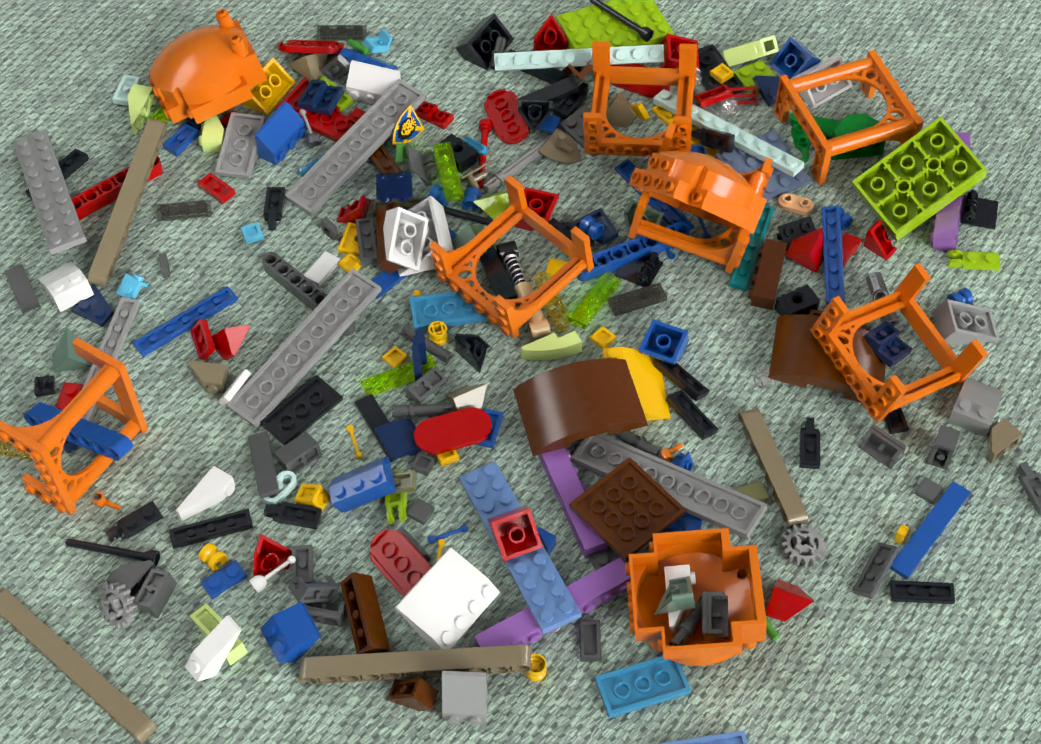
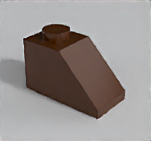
[386,678,439,711]

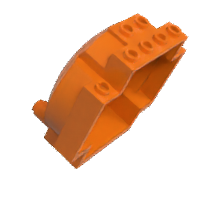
[148,9,268,124]
[629,150,767,234]
[625,528,767,666]

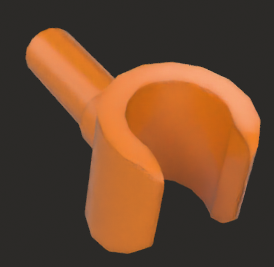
[660,443,683,462]
[92,492,122,510]

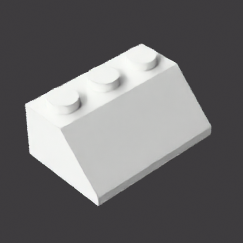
[791,55,853,108]
[346,60,401,104]

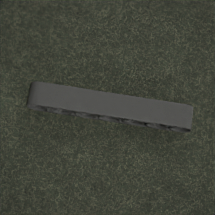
[262,252,356,336]

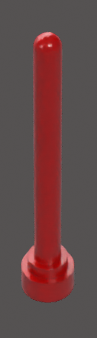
[477,118,493,189]

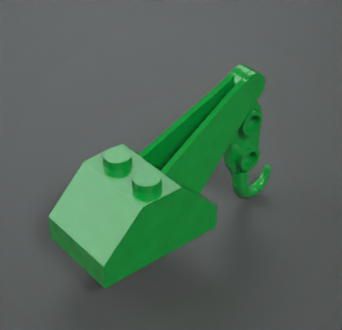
[789,113,886,163]

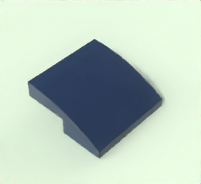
[297,80,345,115]
[864,321,913,367]
[412,327,427,382]
[374,418,423,462]

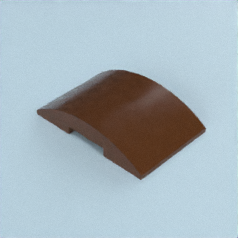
[768,314,886,403]
[513,358,648,456]

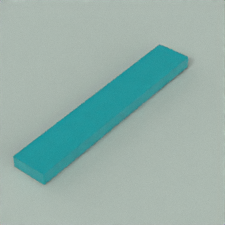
[729,205,775,291]

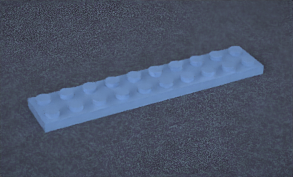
[459,461,582,634]

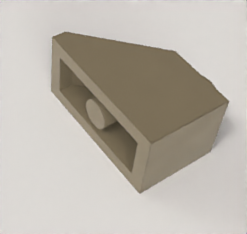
[188,360,229,394]
[987,418,1023,464]

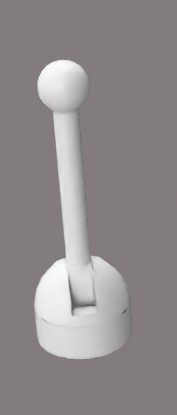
[249,556,296,593]

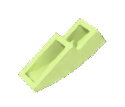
[521,331,582,360]
[190,603,248,666]

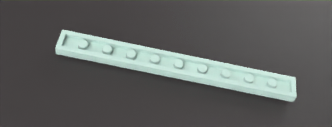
[494,44,664,71]
[653,89,804,177]

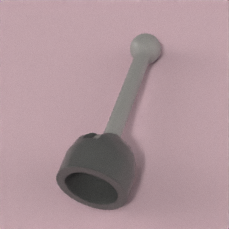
[299,109,322,148]

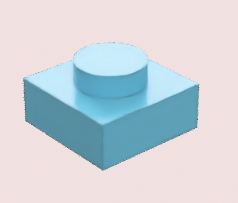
[240,222,264,245]

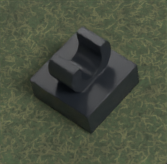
[34,375,55,397]

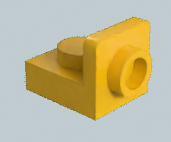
[294,483,330,512]

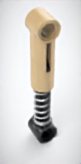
[496,240,551,340]

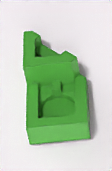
[396,143,415,162]

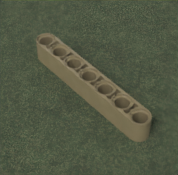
[738,408,808,529]

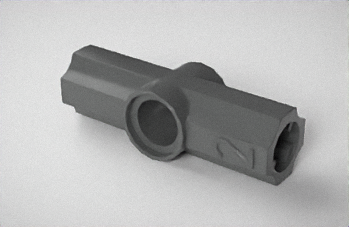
[865,272,899,326]

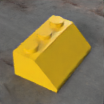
[242,57,296,116]

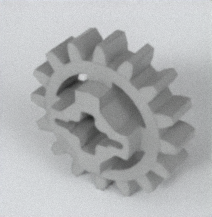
[781,524,827,568]
[98,582,137,629]

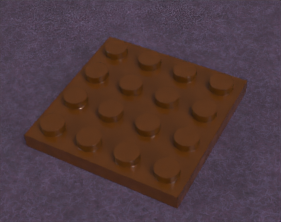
[569,457,686,562]

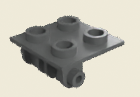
[406,143,439,185]

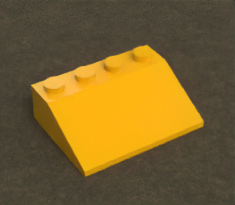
[602,347,671,421]

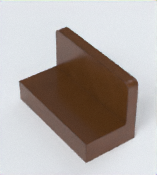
[562,63,593,84]

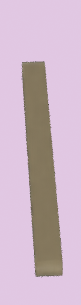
[88,118,167,287]
[0,587,158,744]
[298,645,531,684]

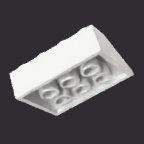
[398,196,454,276]
[395,548,500,650]

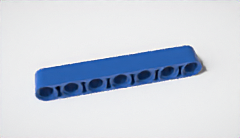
[576,221,690,282]
[24,402,133,461]

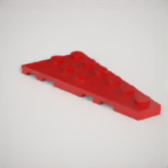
[275,77,353,142]

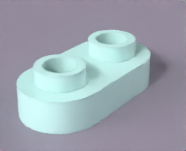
[263,471,297,505]

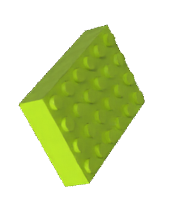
[556,0,674,70]
[852,117,987,241]

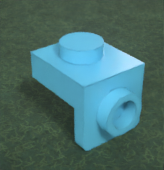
[363,29,392,53]
[116,273,149,299]

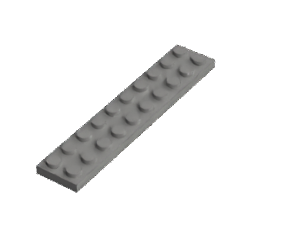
[285,79,426,216]
[13,130,87,255]
[227,268,382,428]
[571,434,767,540]

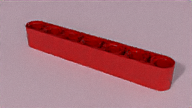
[72,156,163,221]

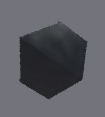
[518,100,553,134]
[455,334,490,373]

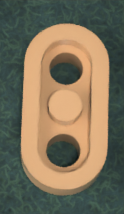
[778,193,814,215]

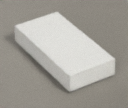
[304,251,340,287]
[218,369,251,406]

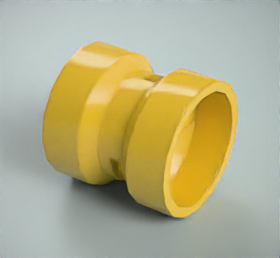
[428,321,448,346]
[198,543,228,571]
[525,654,547,681]

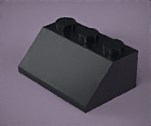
[456,13,514,70]

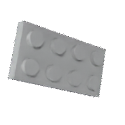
[215,112,266,179]

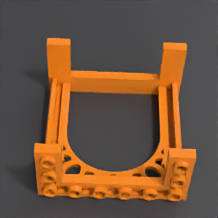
[583,41,697,157]
[774,50,923,185]
[628,123,774,274]
[429,175,594,339]
[810,263,989,423]
[0,337,148,515]

